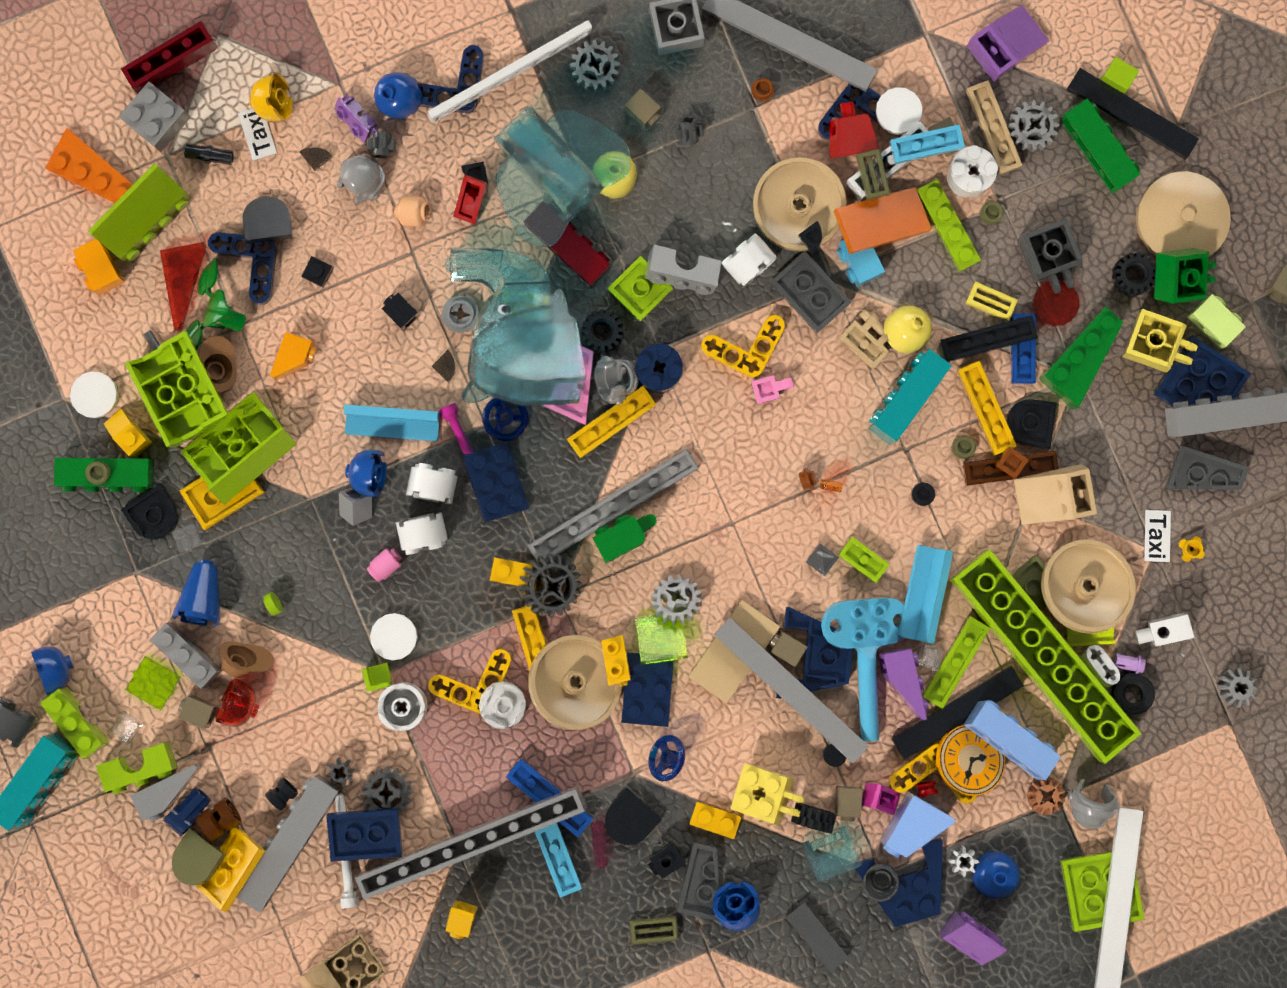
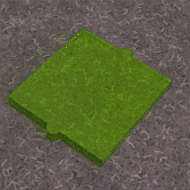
[125,656,181,710]

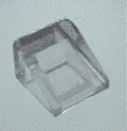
[917,641,944,672]
[110,711,143,744]

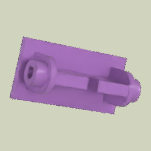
[334,95,378,143]

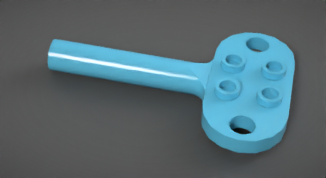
[821,597,904,741]

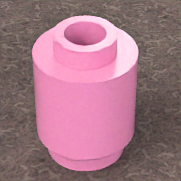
[367,548,402,582]

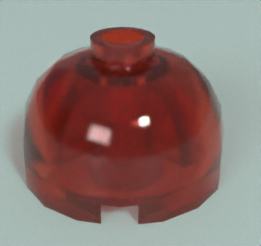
[216,678,259,727]

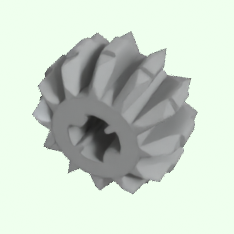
[1217,668,1260,708]

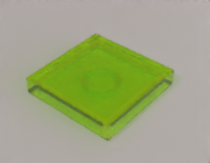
[635,615,688,665]

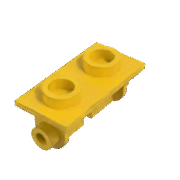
[601,635,631,686]

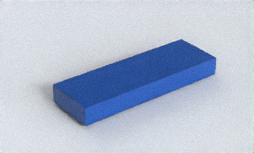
[1011,314,1036,384]

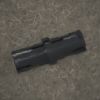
[184,143,234,166]

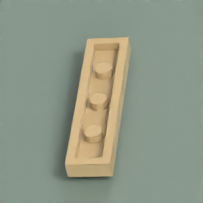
[966,80,1023,176]

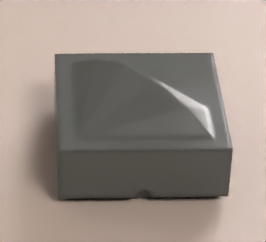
[806,544,839,576]

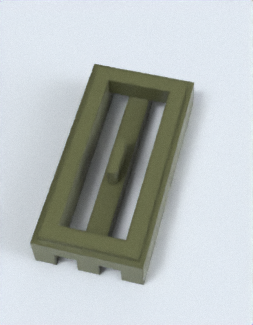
[856,149,891,201]
[629,915,679,945]

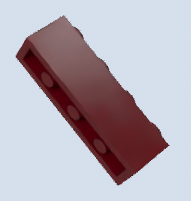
[121,21,219,94]
[523,201,611,289]

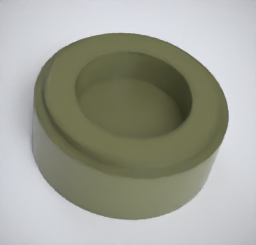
[979,201,1004,225]
[951,435,976,459]
[85,461,111,485]

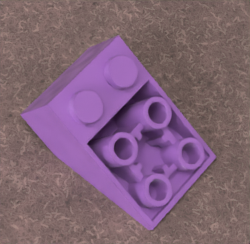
[967,5,1049,82]
[878,648,929,720]
[939,911,1007,965]

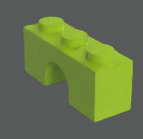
[40,687,110,759]
[96,741,178,795]

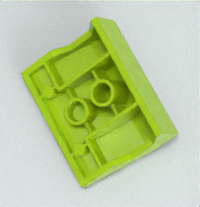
[88,163,191,263]
[125,331,229,447]
[181,392,297,505]

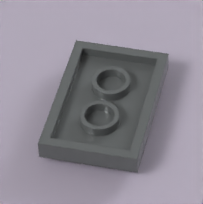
[770,251,852,334]

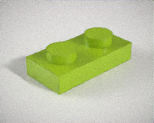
[838,536,890,583]

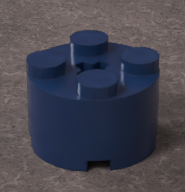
[636,344,683,393]

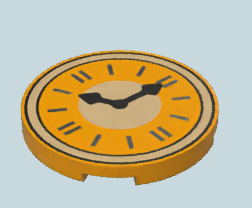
[936,725,1005,796]

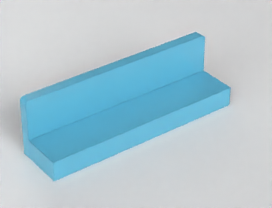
[344,404,440,441]
[898,545,953,644]

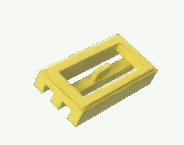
[965,281,1018,322]

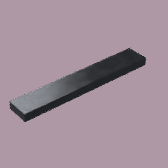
[1067,68,1199,160]
[891,666,1024,760]

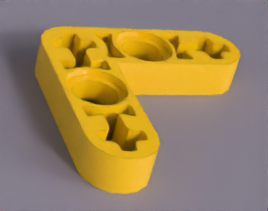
[701,315,785,378]
[428,649,512,714]
[889,743,977,804]

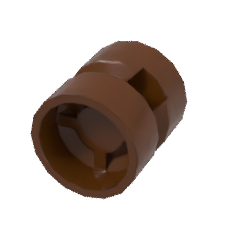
[196,797,242,841]

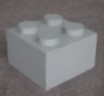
[649,0,705,56]
[119,81,191,152]

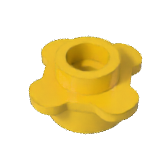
[1179,536,1205,562]

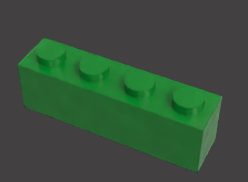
[1060,98,1141,195]
[54,458,154,493]

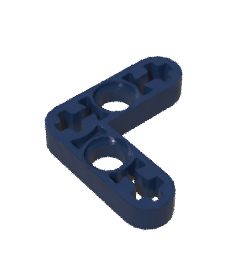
[417,45,484,113]
[817,84,881,140]
[208,232,277,305]

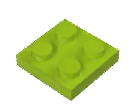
[608,256,673,322]

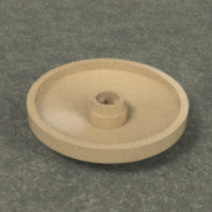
[753,157,847,251]
[1136,171,1231,256]
[1041,540,1136,634]
[528,635,622,730]

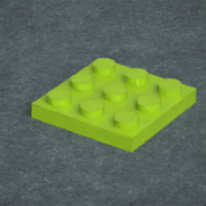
[1060,851,1145,932]

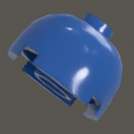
[374,72,422,119]
[345,450,387,497]
[31,646,74,695]
[972,851,1020,899]
[712,882,761,931]

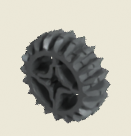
[518,554,582,618]

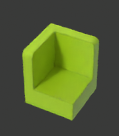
[1100,57,1139,94]
[362,662,394,692]

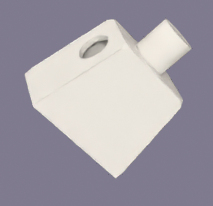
[1135,613,1194,646]

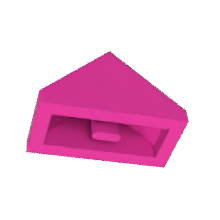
[862,782,900,815]

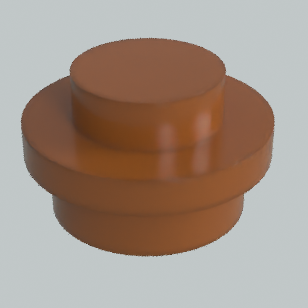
[751,78,774,102]
[799,468,818,491]

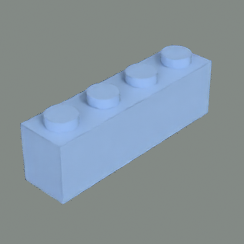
[963,700,1061,780]

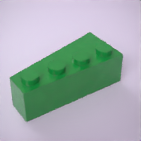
[1039,307,1124,410]

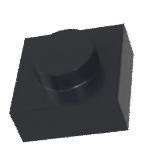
[301,256,334,288]

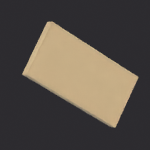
[688,600,780,704]

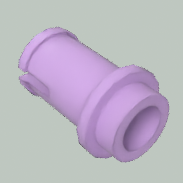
[1114,654,1146,674]

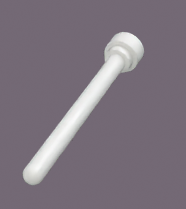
[335,793,360,908]

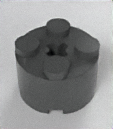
[0,696,36,748]

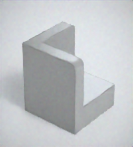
[339,487,372,526]

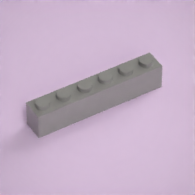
[1165,387,1287,437]
[236,775,341,913]

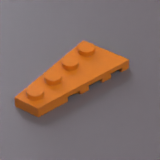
[45,127,133,204]

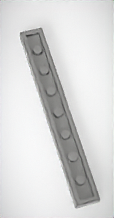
[702,0,877,92]
[527,449,699,562]
[713,617,869,764]

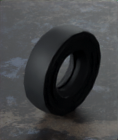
[1112,673,1155,715]

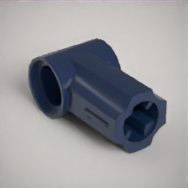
[163,787,211,837]

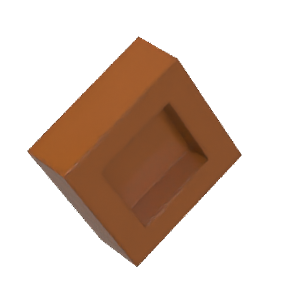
[995,446,1029,479]

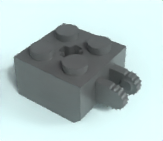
[1018,219,1083,294]

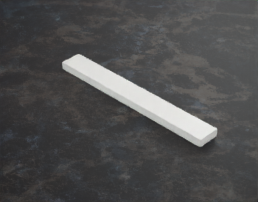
[428,20,592,124]
[1094,807,1143,988]

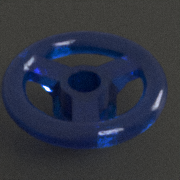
[482,395,529,441]
[648,735,685,781]

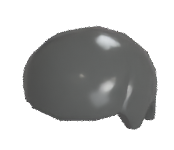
[863,863,899,902]

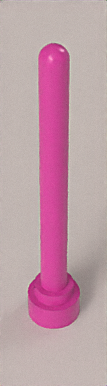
[439,403,473,455]

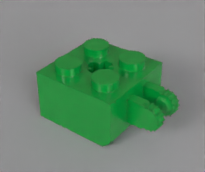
[1154,248,1216,304]
[592,513,657,564]

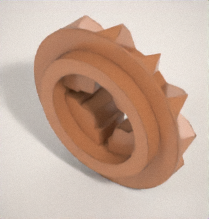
[1027,777,1065,815]

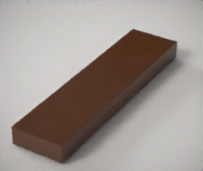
[963,450,1059,486]

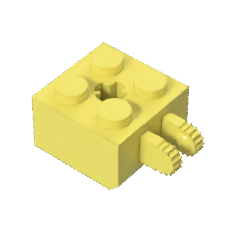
[1122,309,1198,373]
[731,764,805,824]

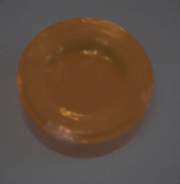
[819,479,844,492]

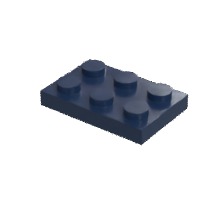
[462,442,529,523]
[621,652,674,727]
[326,808,403,862]

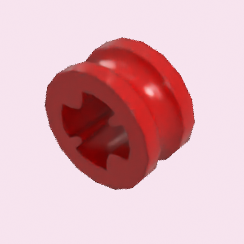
[915,781,938,797]

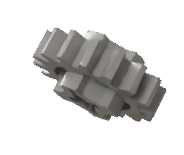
[570,40,620,92]
[1007,100,1059,152]
[651,575,702,626]

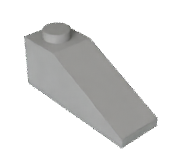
[130,763,202,823]

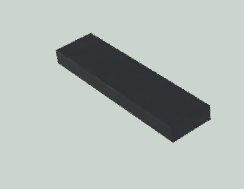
[940,316,1038,362]

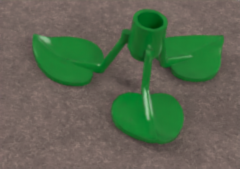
[186,258,246,350]

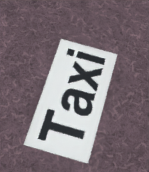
[238,108,277,161]
[1144,510,1171,562]

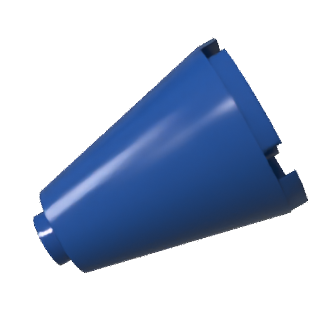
[172,560,220,626]

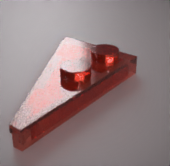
[160,242,206,331]

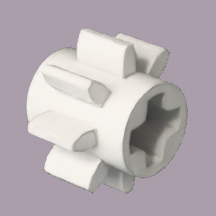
[948,846,979,877]

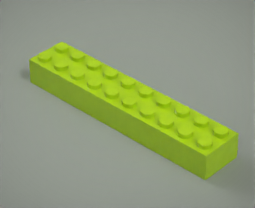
[949,549,1142,764]

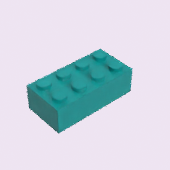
[868,349,952,445]
[0,733,78,831]

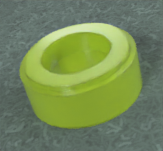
[263,591,283,616]

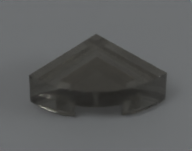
[299,147,332,171]
[432,350,455,383]

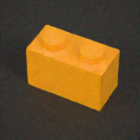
[73,239,125,295]

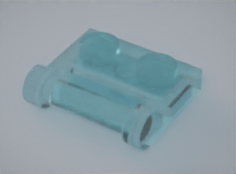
[802,825,862,883]

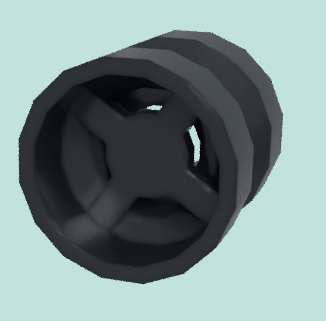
[265,777,299,811]

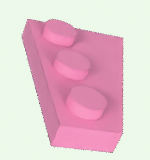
[543,342,593,425]

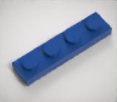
[506,758,593,837]

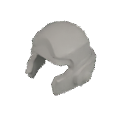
[337,155,385,205]
[594,355,639,405]
[1068,779,1120,829]

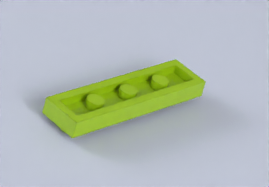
[917,179,981,272]
[922,616,990,709]

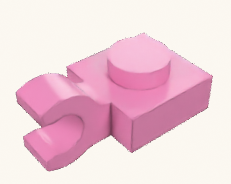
[751,375,794,405]

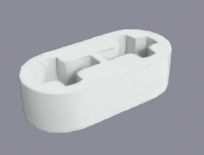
[1081,645,1120,688]

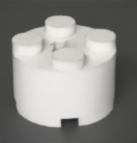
[947,145,998,198]
[721,233,777,288]
[406,463,458,504]
[396,512,448,555]
[378,682,428,731]

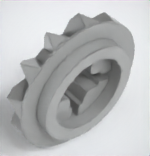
[442,296,479,333]

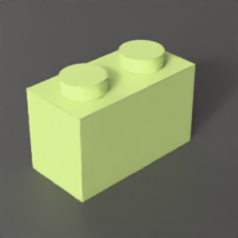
[1187,294,1246,350]

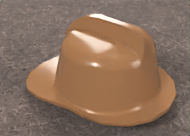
[198,336,237,393]
[219,641,275,678]

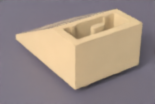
[1013,464,1097,525]
[297,933,387,988]

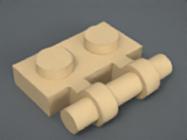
[838,310,890,369]

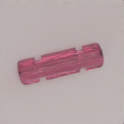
[591,821,608,868]

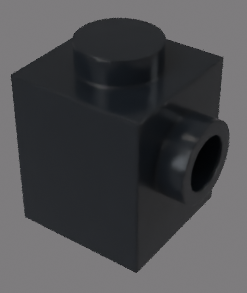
[648,841,686,879]

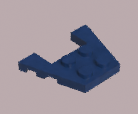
[776,607,853,699]
[853,838,943,927]

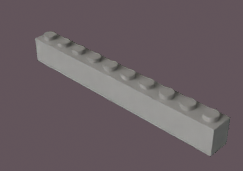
[355,786,587,900]

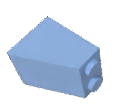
[880,791,955,858]

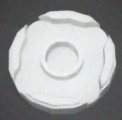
[875,87,922,135]
[70,371,119,418]
[370,613,418,660]
[479,681,526,729]

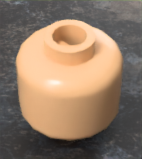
[394,196,431,227]

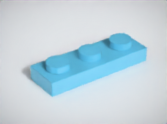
[890,124,965,165]
[535,823,582,898]

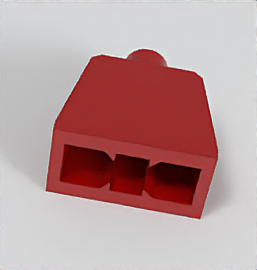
[830,102,879,158]

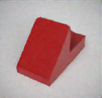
[453,175,488,225]

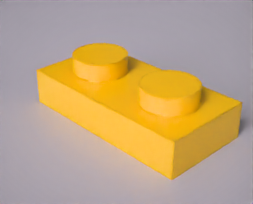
[490,557,538,589]
[689,801,741,839]

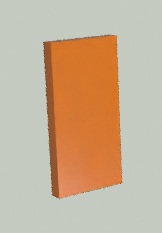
[834,187,932,254]

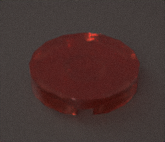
[1032,280,1080,327]

